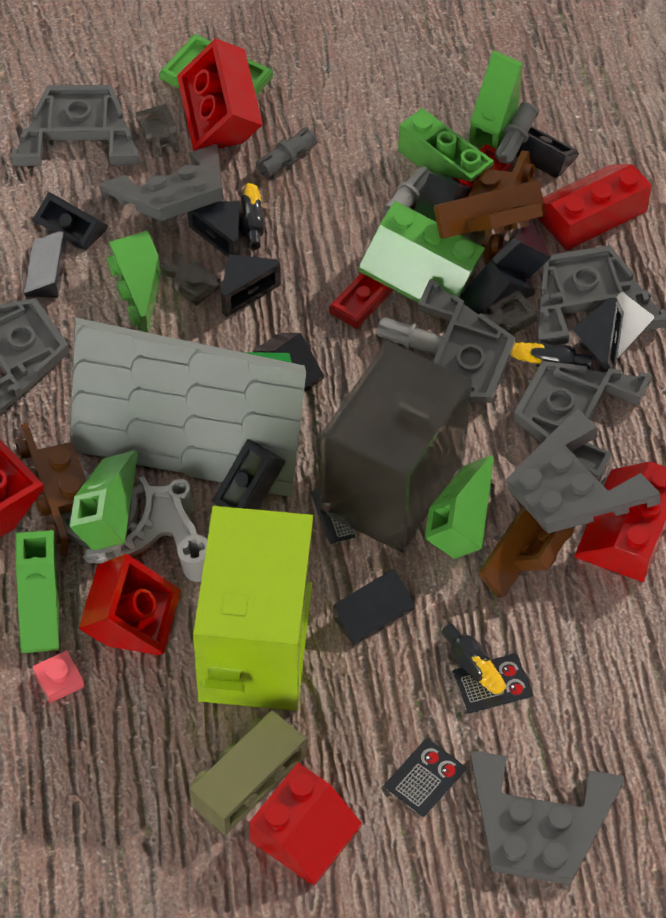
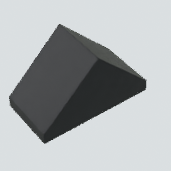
[414,173,472,222]
[187,201,240,257]
[492,220,551,279]
[221,254,281,317]
[460,260,535,318]
[571,298,624,372]
[252,333,324,392]

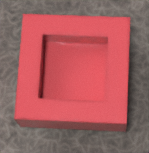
[32,650,85,703]

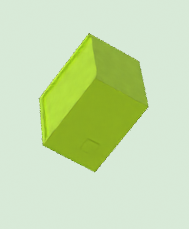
[193,506,313,711]

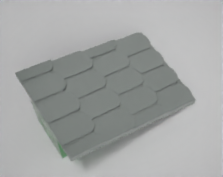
[69,317,306,497]

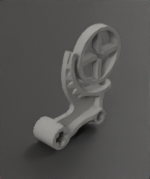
[60,474,207,582]

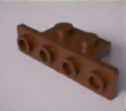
[468,151,535,266]
[434,180,545,239]
[15,423,87,557]
[479,506,575,597]

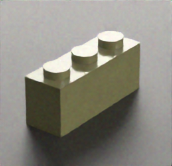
[189,710,307,836]

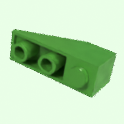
[469,50,523,149]
[398,108,494,182]
[106,231,161,333]
[70,450,138,551]
[425,455,494,559]
[16,530,59,653]

